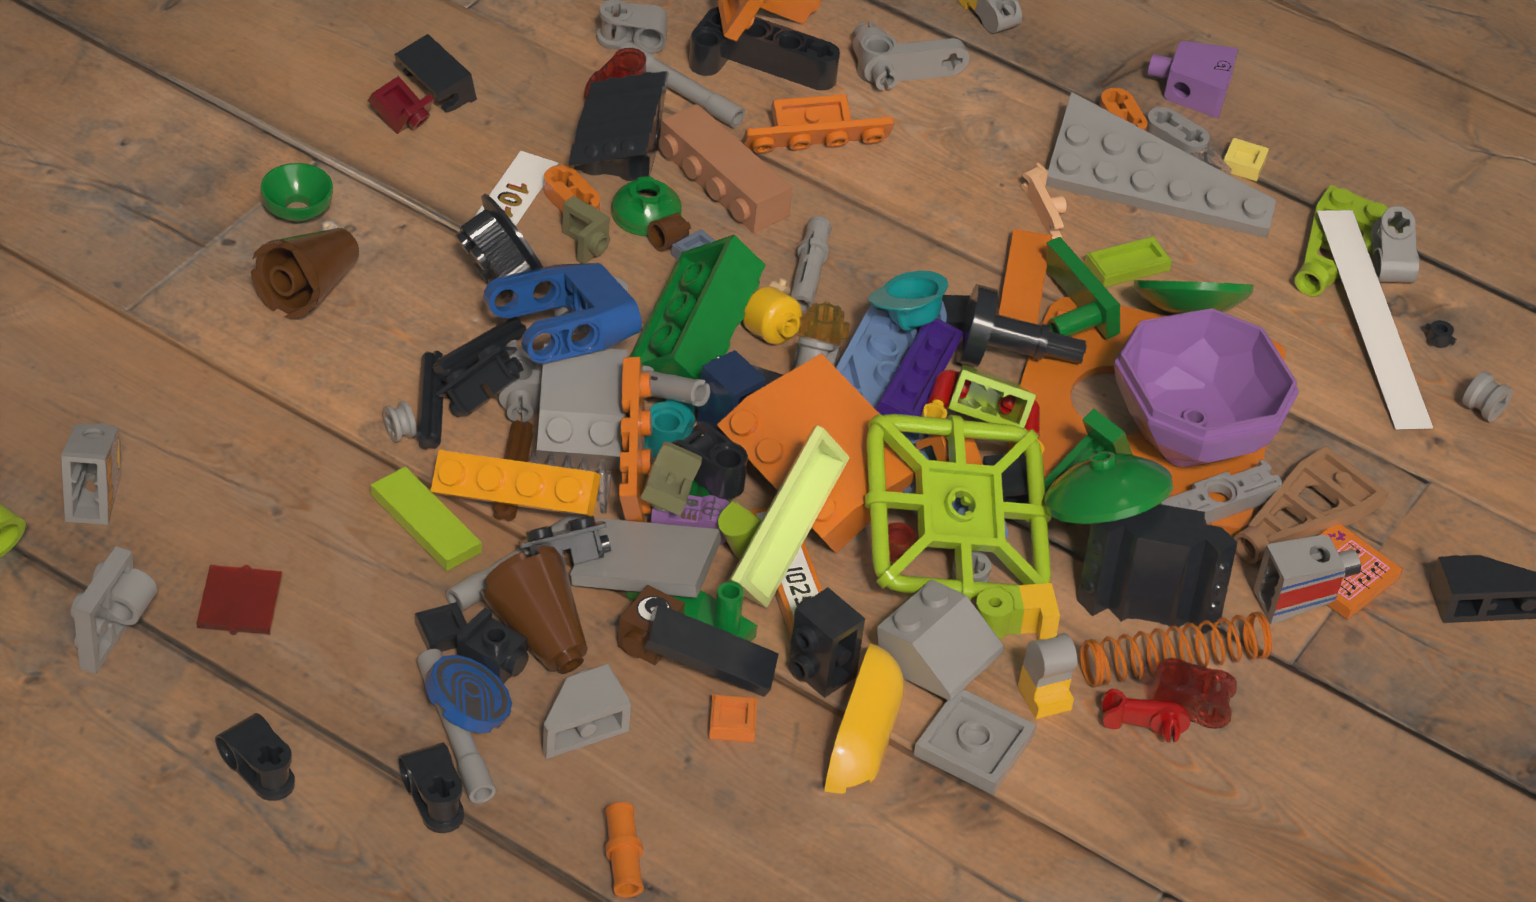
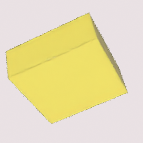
[1221,138,1269,182]

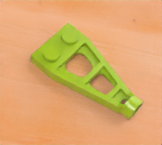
[1295,185,1391,297]

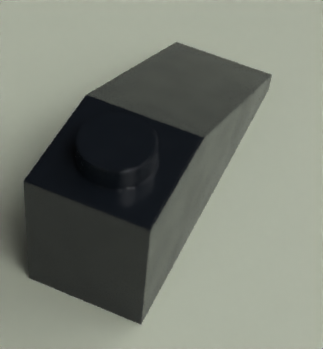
[1429,555,1536,623]

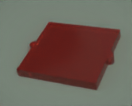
[196,565,283,635]

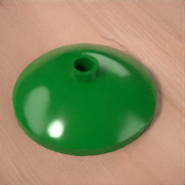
[1134,280,1254,314]
[1044,451,1173,524]

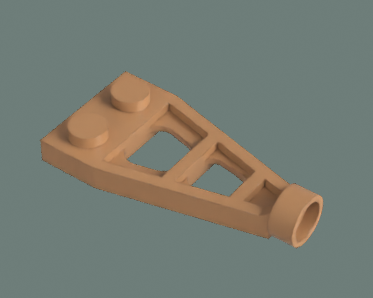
[1234,446,1389,564]

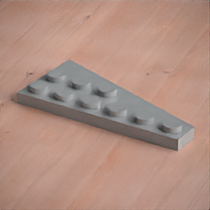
[1046,92,1277,238]

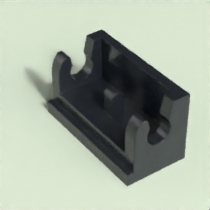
[394,34,477,113]

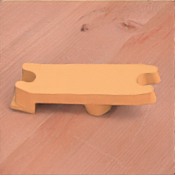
[1021,163,1066,240]

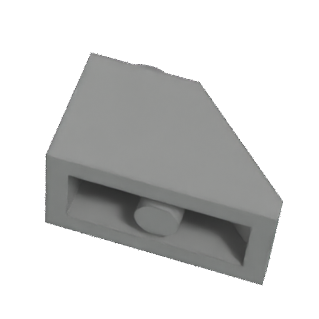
[543,664,631,759]

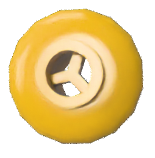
[743,286,802,345]

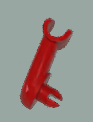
[1102,688,1190,743]

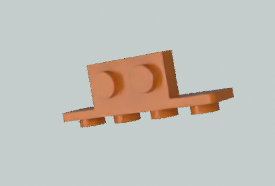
[741,94,894,153]

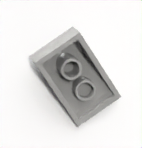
[535,343,627,471]

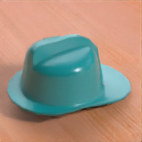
[868,270,949,331]

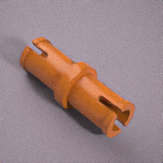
[605,802,644,898]

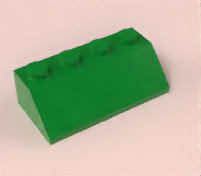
[630,234,766,379]

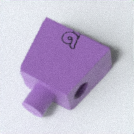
[1148,41,1238,118]

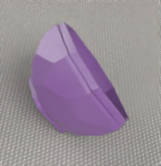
[1114,308,1299,467]

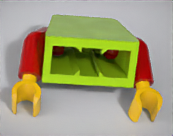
[920,364,1045,456]

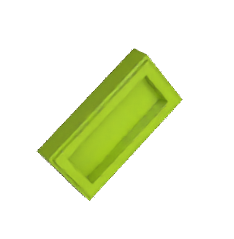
[1084,236,1172,288]

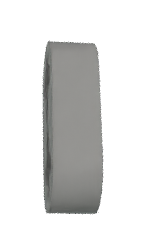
[1146,107,1210,159]

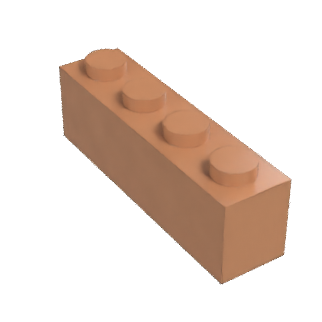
[659,104,793,233]

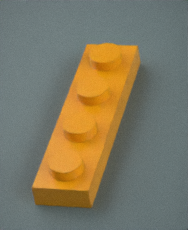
[430,450,601,516]

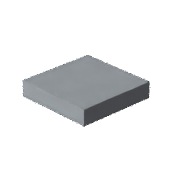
[914,689,1037,795]

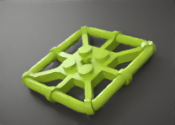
[865,414,1051,600]

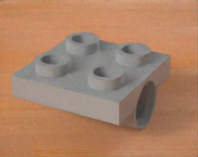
[71,546,157,674]

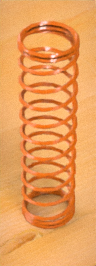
[1080,611,1272,687]

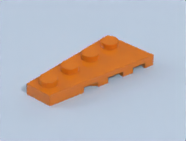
[619,357,653,522]

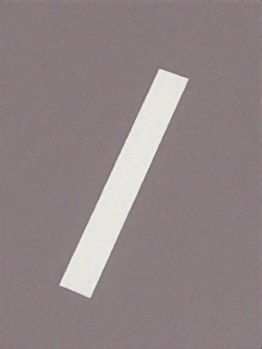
[1317,210,1433,429]

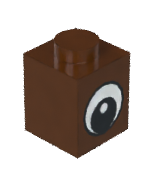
[618,585,685,665]

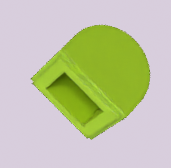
[718,501,762,559]

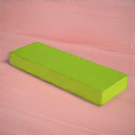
[370,466,482,571]

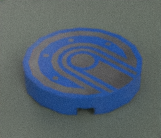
[424,655,512,733]

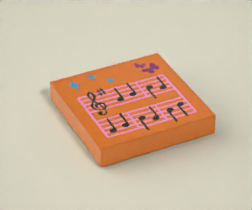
[1319,524,1403,620]

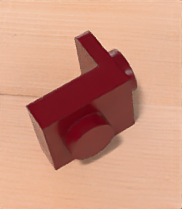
[367,76,435,134]

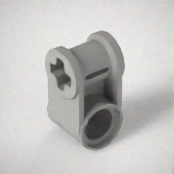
[596,0,668,53]
[1371,206,1419,283]
[791,336,841,371]

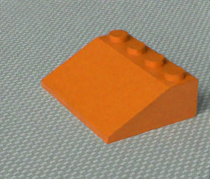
[717,353,916,554]

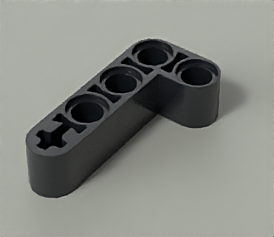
[689,7,840,91]

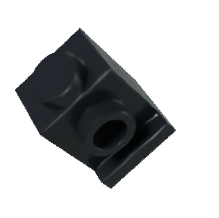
[457,607,529,684]

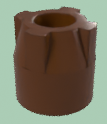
[648,212,691,251]

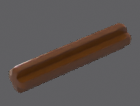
[493,420,533,522]

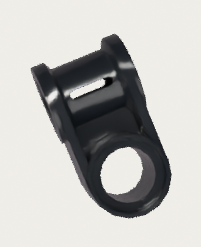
[672,422,748,499]
[215,713,295,801]
[398,742,464,833]

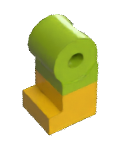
[975,583,1060,639]

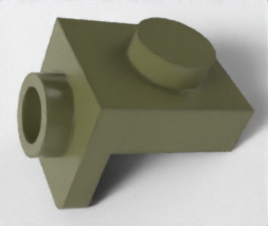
[562,196,610,263]
[640,441,702,516]

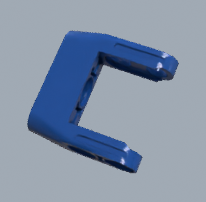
[483,263,642,363]

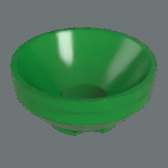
[260,163,333,223]
[611,177,682,237]

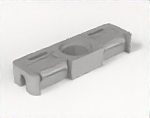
[1160,460,1282,524]

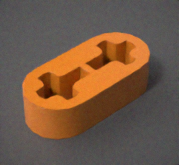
[1099,88,1148,131]
[544,165,600,214]

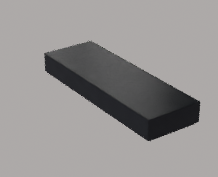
[643,604,779,697]

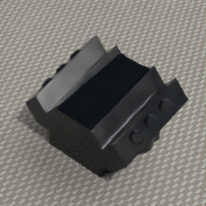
[569,71,669,181]
[1077,504,1238,634]

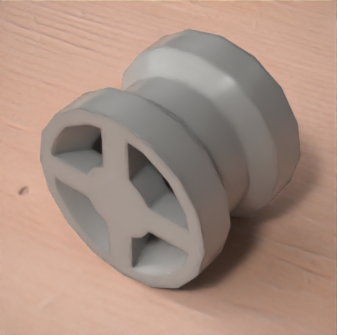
[1462,371,1513,422]

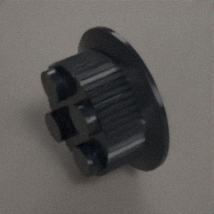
[455,193,551,299]

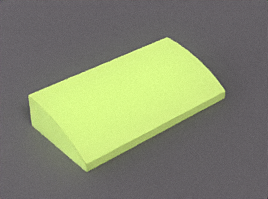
[728,425,850,608]

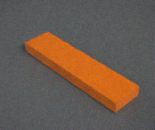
[999,229,1052,324]

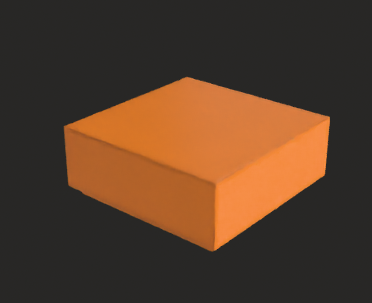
[709,694,757,743]

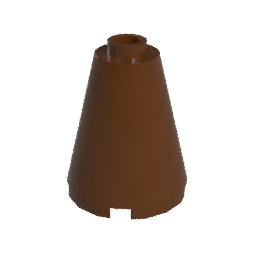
[251,228,359,319]
[480,546,588,673]

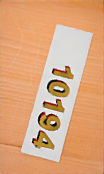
[474,151,559,226]

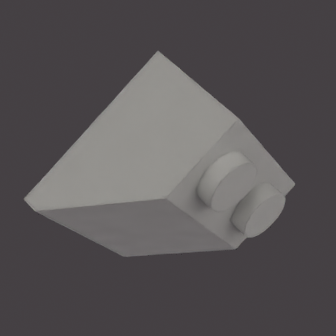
[877,579,1004,701]

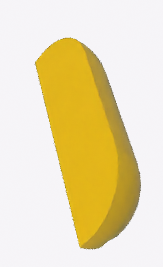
[824,643,904,793]

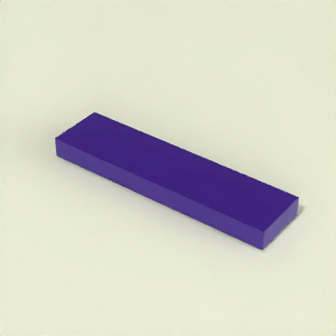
[876,318,964,416]

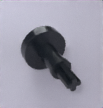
[956,284,1087,367]

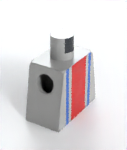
[1253,535,1361,624]

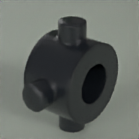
[1424,320,1457,348]

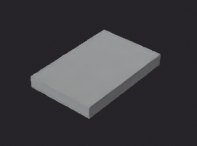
[570,518,721,597]

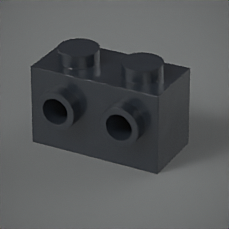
[788,587,865,698]

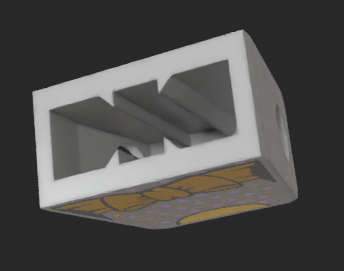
[61,423,121,525]

